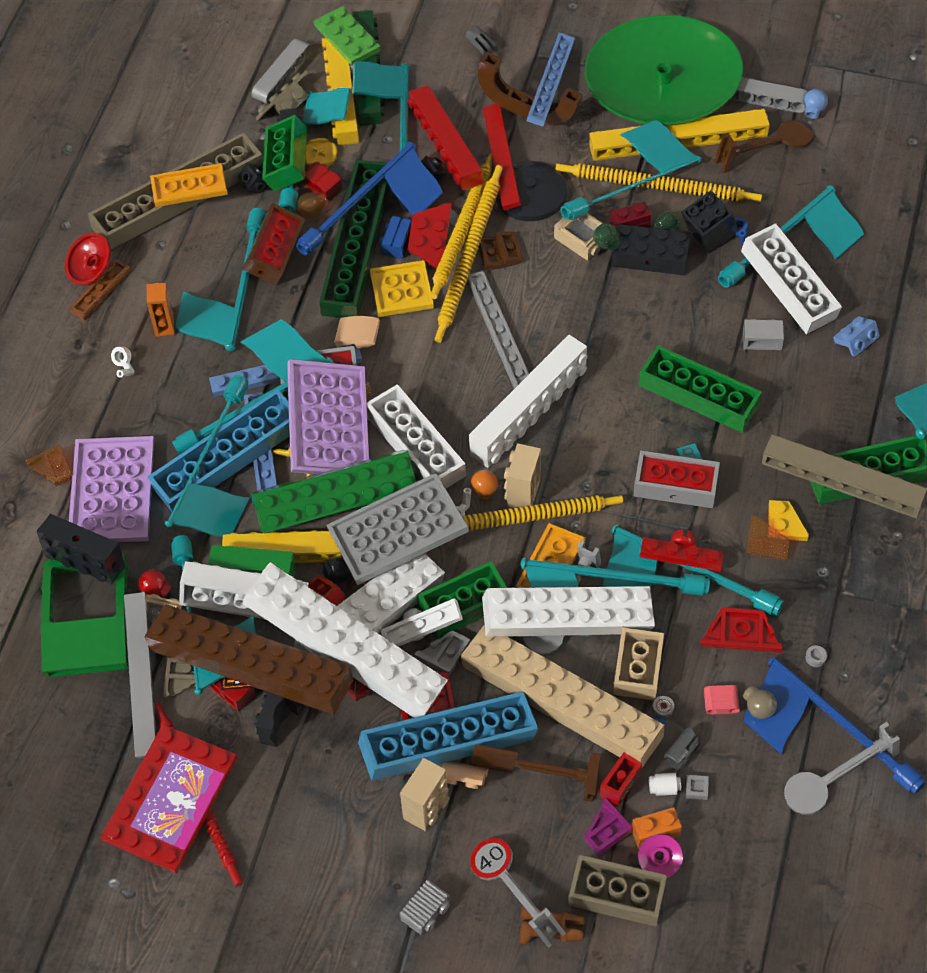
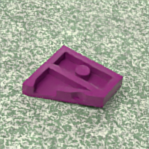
[584,799,633,856]

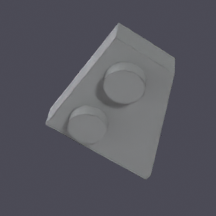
[414,630,470,676]

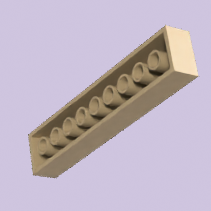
[461,624,664,768]

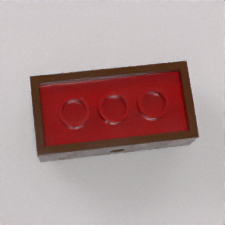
[242,202,305,286]

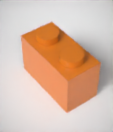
[632,807,682,849]

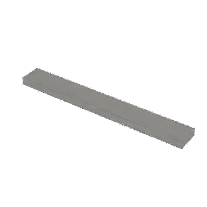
[467,270,529,389]
[124,592,156,759]

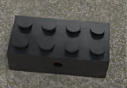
[611,224,691,276]
[36,513,126,585]

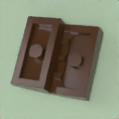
[479,232,524,270]

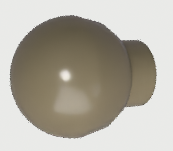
[743,685,777,719]

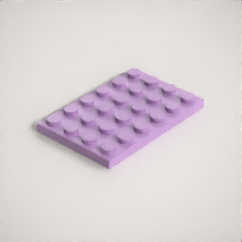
[287,359,369,474]
[69,436,155,542]

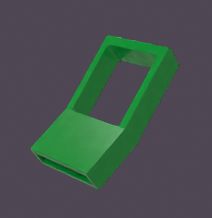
[41,553,129,678]

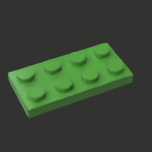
[314,6,381,66]

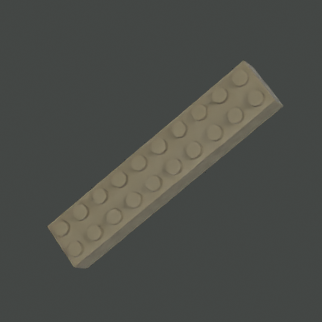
[88,132,263,250]

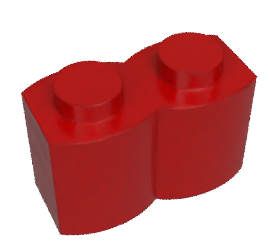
[302,162,342,200]

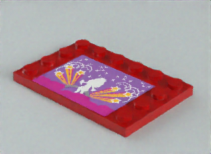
[100,724,238,874]

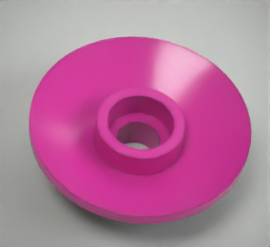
[638,834,683,878]

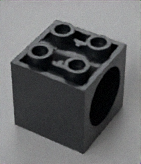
[681,190,738,253]

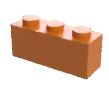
[147,283,174,337]

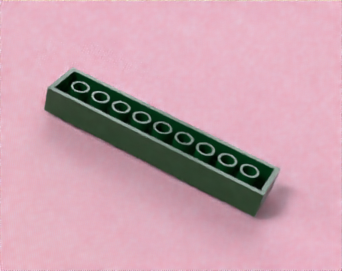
[319,159,390,318]

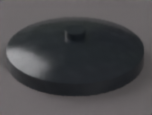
[496,161,567,221]

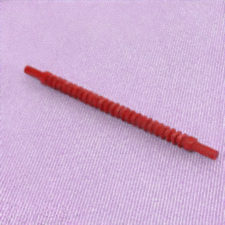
[154,702,243,887]

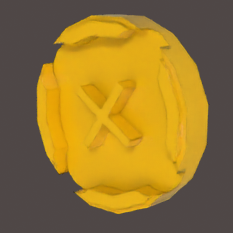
[305,138,338,167]

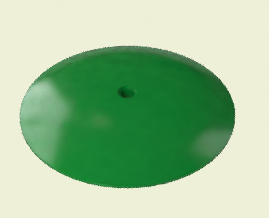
[585,15,743,125]

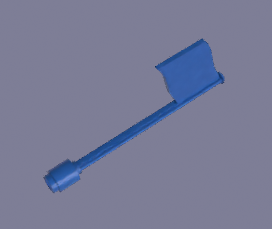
[296,142,443,255]
[743,656,926,794]

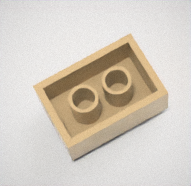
[504,443,541,509]
[613,627,664,701]
[400,758,449,831]

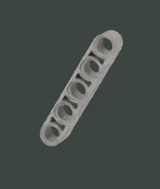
[252,38,312,104]
[730,78,808,113]

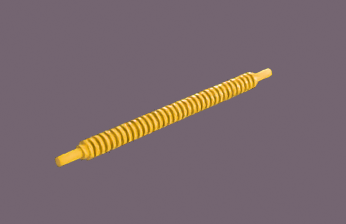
[430,154,493,299]
[556,163,762,202]
[434,165,503,343]
[462,495,623,531]

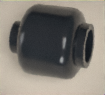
[322,555,351,584]

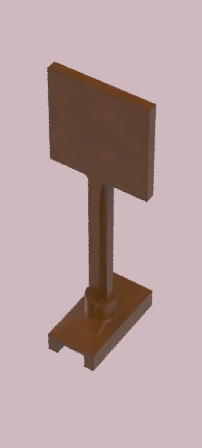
[470,744,600,802]

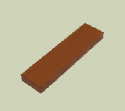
[69,259,131,320]

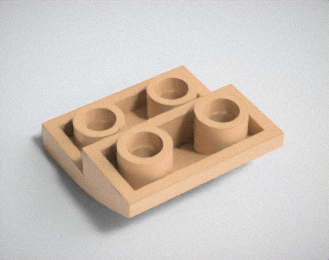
[334,316,380,349]
[442,761,489,789]

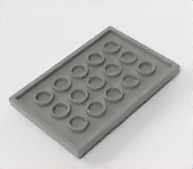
[327,473,469,585]

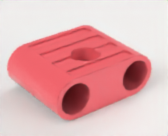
[704,685,740,715]

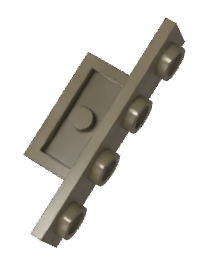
[256,70,309,120]

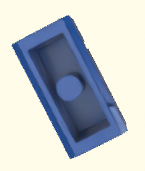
[379,216,412,259]

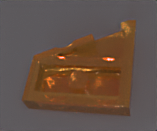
[26,444,73,487]
[746,515,790,561]

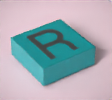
[676,443,702,459]

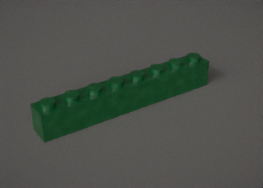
[352,10,385,125]

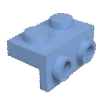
[833,316,880,357]

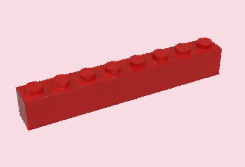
[407,85,483,190]

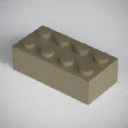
[568,855,667,927]

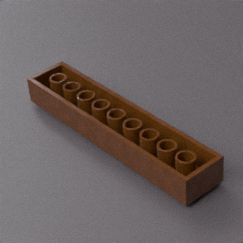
[144,604,354,715]

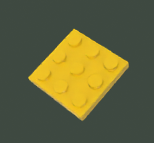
[370,260,434,317]

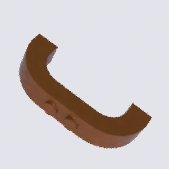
[478,51,583,125]

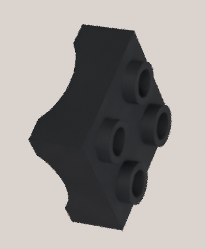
[254,692,290,747]

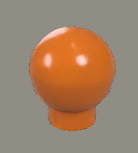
[470,470,498,500]

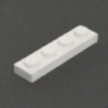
[380,599,463,647]

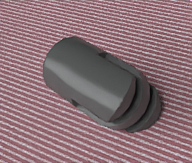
[466,26,497,56]
[664,728,701,770]

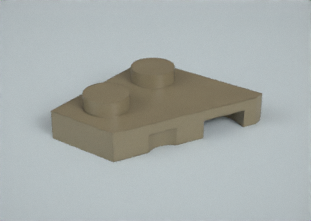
[163,657,196,699]

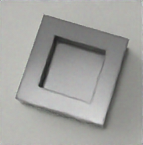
[686,775,709,800]

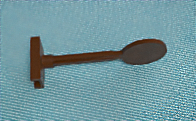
[715,120,812,173]

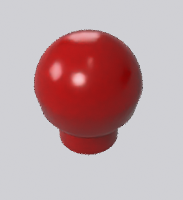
[138,569,173,598]

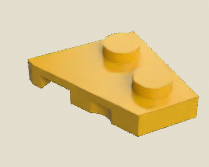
[768,500,808,541]

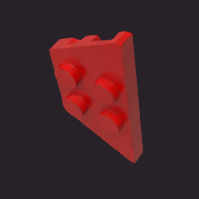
[408,203,451,270]
[700,607,782,653]

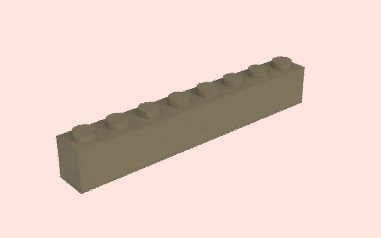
[762,435,927,518]

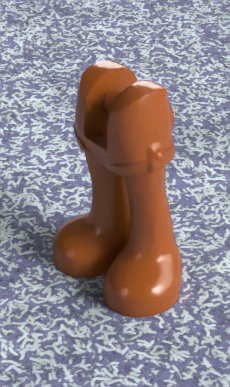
[519,905,585,944]

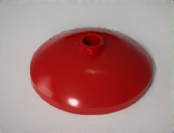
[65,233,111,286]

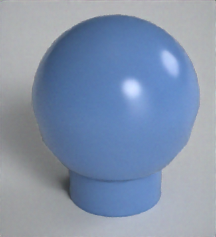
[804,89,828,119]

